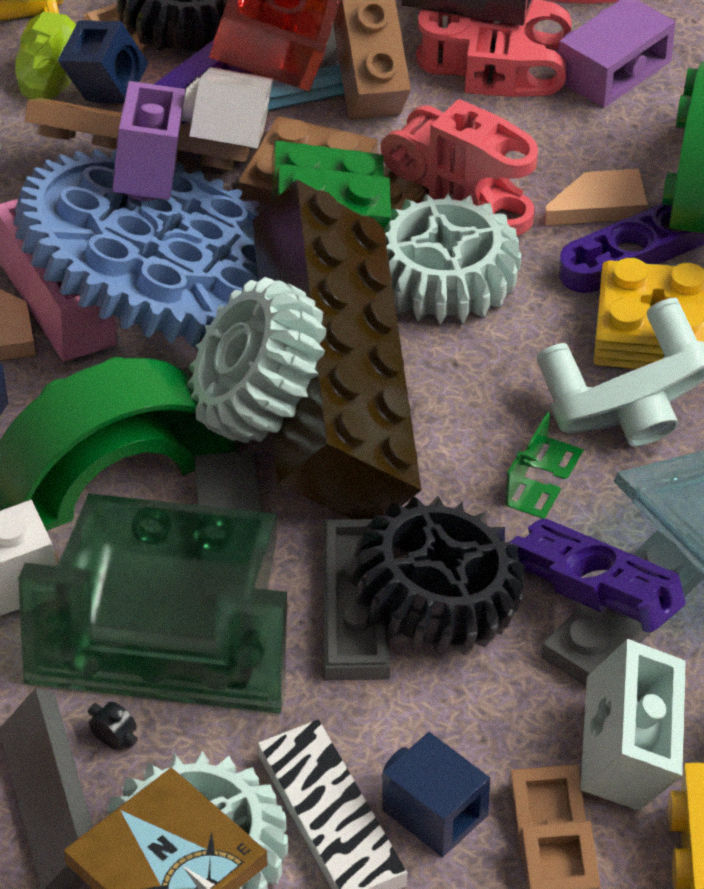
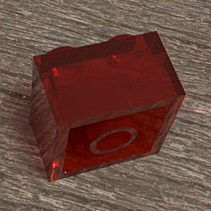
[209,0,340,92]

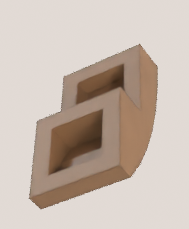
[508,764,601,889]

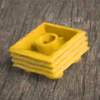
[593,258,704,369]

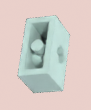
[580,639,686,810]

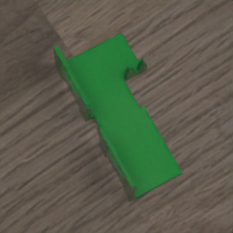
[505,412,584,519]

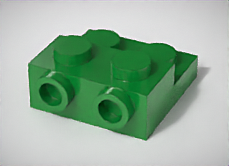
[271,140,391,229]

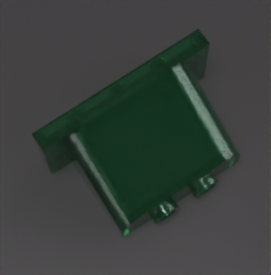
[18,493,287,714]

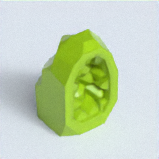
[15,12,76,99]

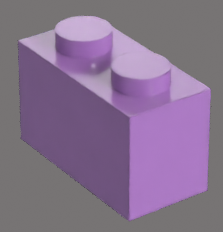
[557,0,676,108]
[112,81,185,201]

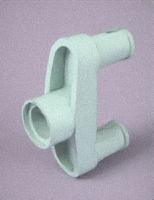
[536,298,704,447]

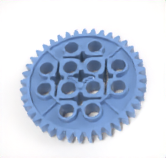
[13,149,260,347]

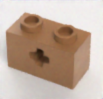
[333,0,411,120]

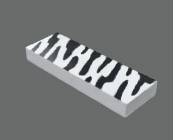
[258,719,407,889]

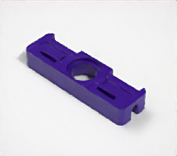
[509,519,686,633]

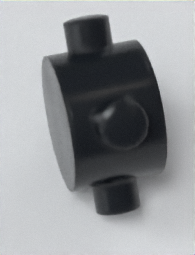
[87,701,138,749]

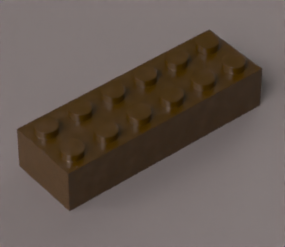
[253,179,422,519]

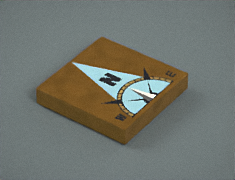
[64,767,268,889]

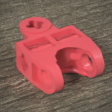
[416,0,572,97]
[380,99,538,236]

